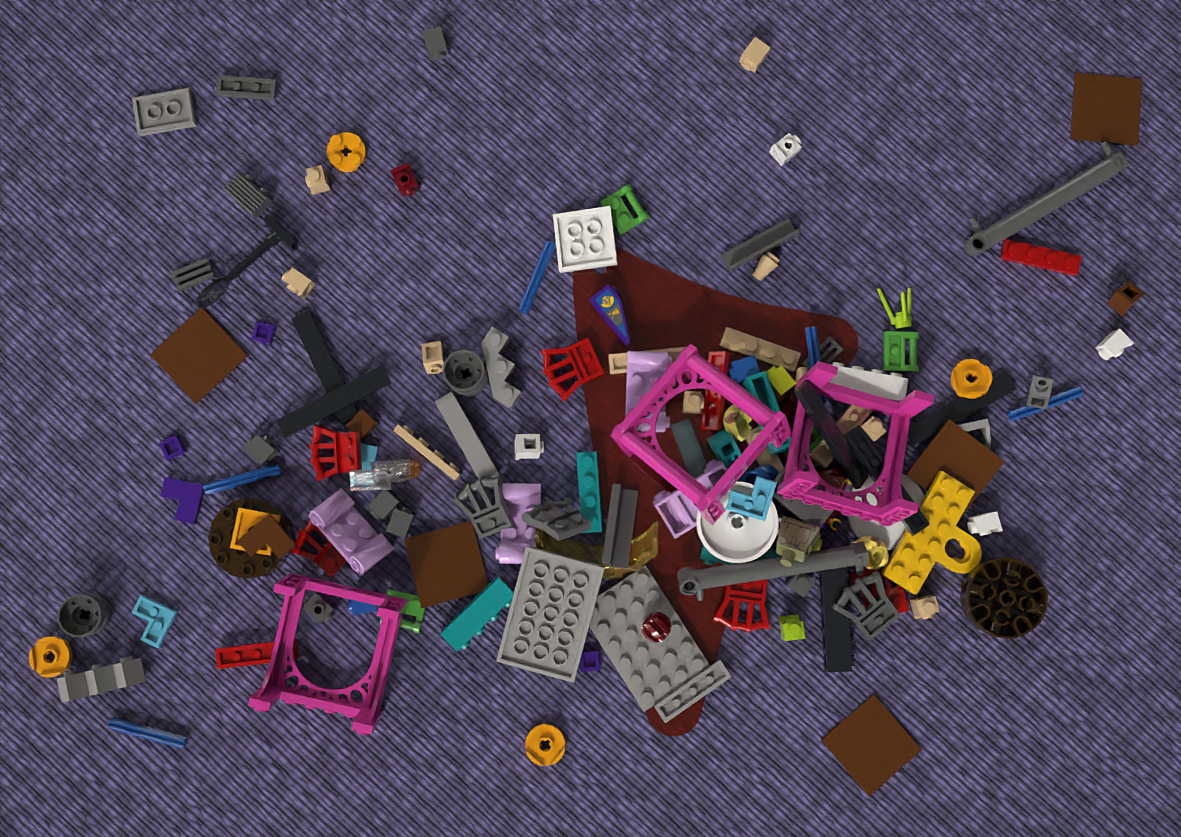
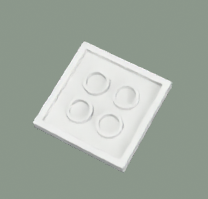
[553,206,618,273]

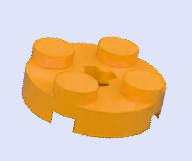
[327,132,367,172]
[950,359,992,399]
[29,636,73,678]
[525,723,566,766]

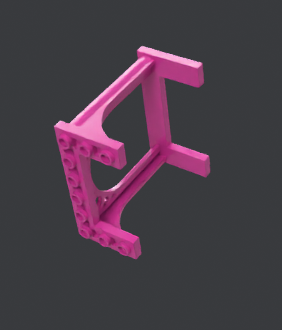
[611,344,792,526]
[777,361,934,526]
[248,573,408,735]

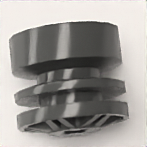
[442,349,489,397]
[57,593,111,637]

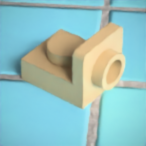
[421,341,444,374]

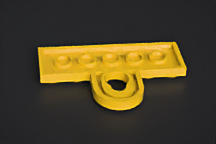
[881,471,981,595]

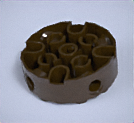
[208,498,294,579]
[960,557,1048,639]

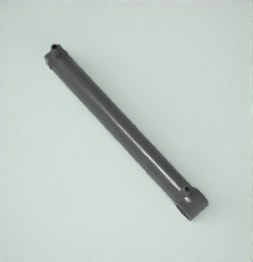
[964,141,1129,256]
[677,542,868,601]

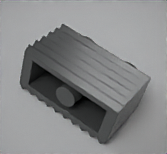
[224,172,272,219]

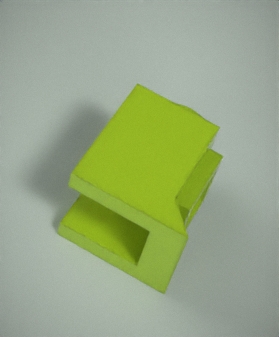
[779,614,805,641]

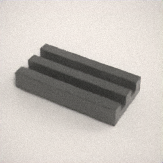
[171,258,216,292]
[802,336,844,371]

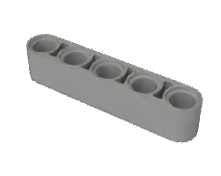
[435,391,500,479]

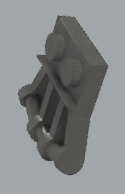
[453,477,515,539]
[522,498,591,541]
[832,571,901,641]

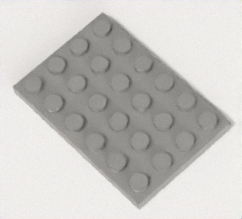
[496,545,605,683]
[589,566,710,712]

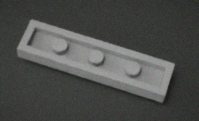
[654,659,732,723]

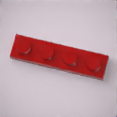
[999,239,1082,276]
[701,351,730,431]
[215,638,299,669]

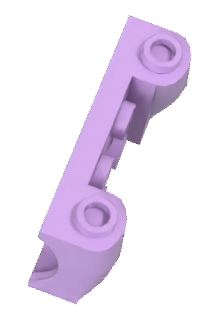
[625,351,672,432]
[653,460,727,539]
[496,483,542,564]
[308,488,394,576]

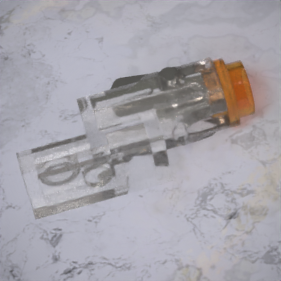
[350,459,419,491]

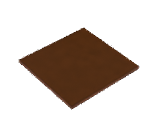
[1070,73,1142,146]
[150,308,248,404]
[906,419,1005,517]
[404,521,488,608]
[821,694,921,796]

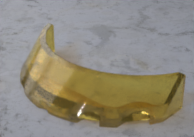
[535,522,659,579]

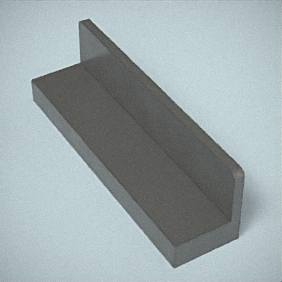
[720,218,801,273]
[602,484,638,569]

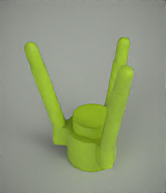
[877,288,912,329]

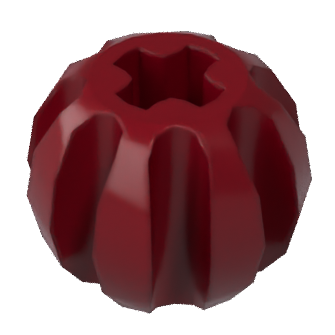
[641,612,672,643]

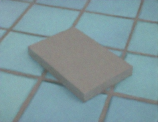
[132,87,197,136]

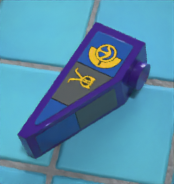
[590,284,630,347]

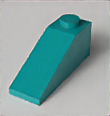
[707,429,750,482]

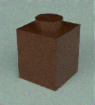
[1107,281,1145,316]
[346,409,379,441]

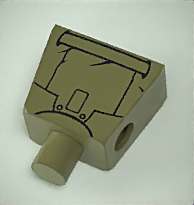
[776,516,820,567]

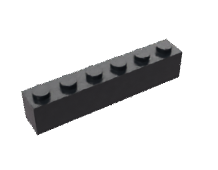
[819,567,855,672]

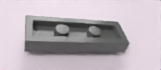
[216,75,278,101]

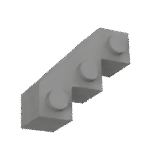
[481,327,522,411]
[57,656,146,703]

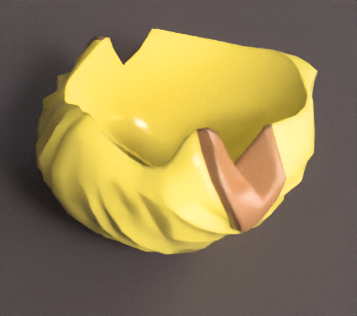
[723,404,752,442]
[850,536,889,570]

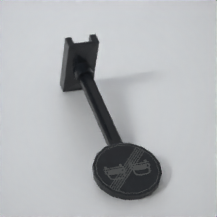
[196,214,298,309]

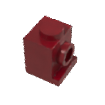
[390,163,420,197]

